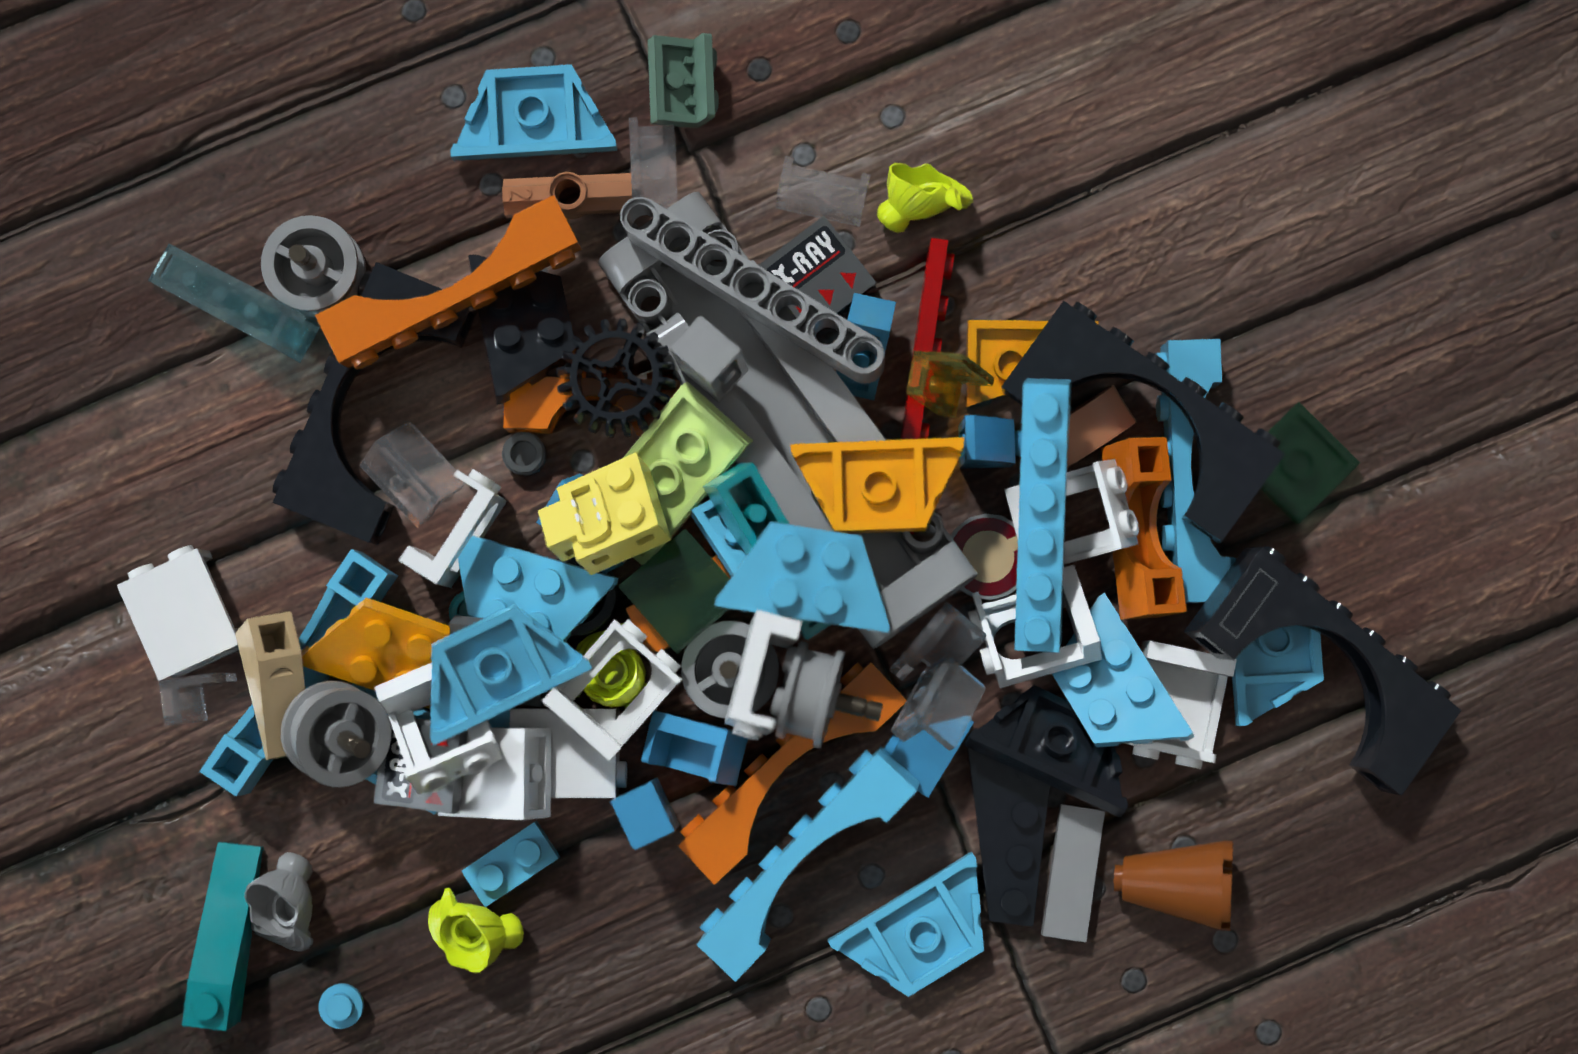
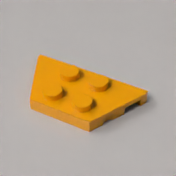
[791,437,964,534]
[301,597,451,709]

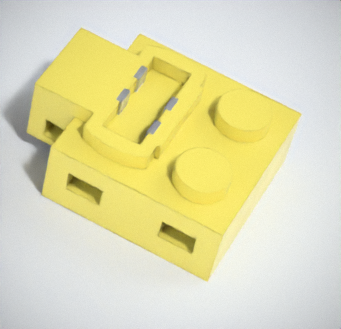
[538,452,671,575]

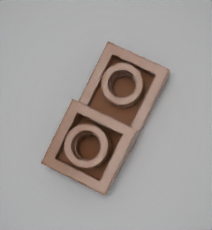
[1067,385,1136,467]

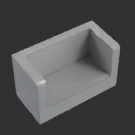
[670,316,748,403]

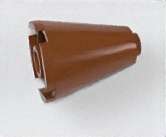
[1114,840,1233,931]

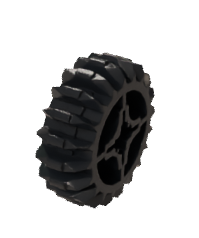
[556,318,676,438]

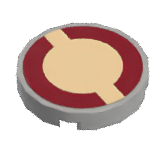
[950,514,1018,601]

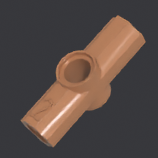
[502,172,635,220]

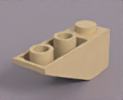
[235,611,305,761]

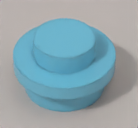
[319,983,364,1029]

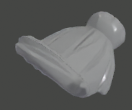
[244,852,314,952]

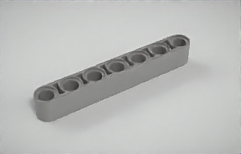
[620,197,885,383]

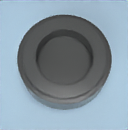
[502,432,547,476]

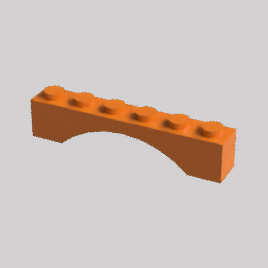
[315,195,582,369]
[678,662,907,885]

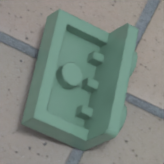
[648,33,719,128]

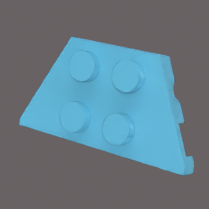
[450,65,618,161]
[715,521,890,633]
[458,535,619,642]
[1230,557,1324,726]
[1052,593,1194,747]
[430,604,592,746]
[827,852,984,997]

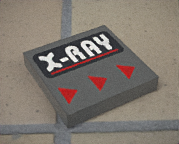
[758,216,876,318]
[374,716,468,814]

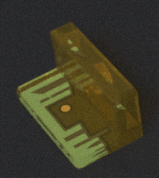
[906,351,994,418]

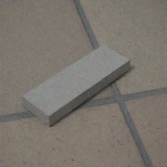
[1041,804,1105,943]

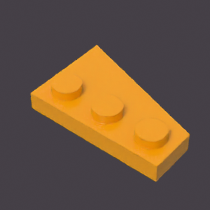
[966,320,1099,407]

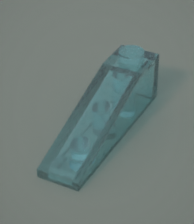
[148,244,320,363]

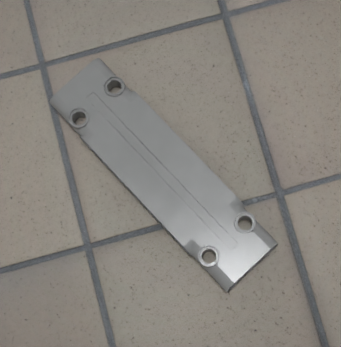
[598,192,978,649]

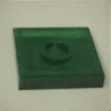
[1260,402,1360,524]
[618,529,730,654]

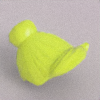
[877,163,974,233]
[575,623,647,709]
[428,888,524,973]

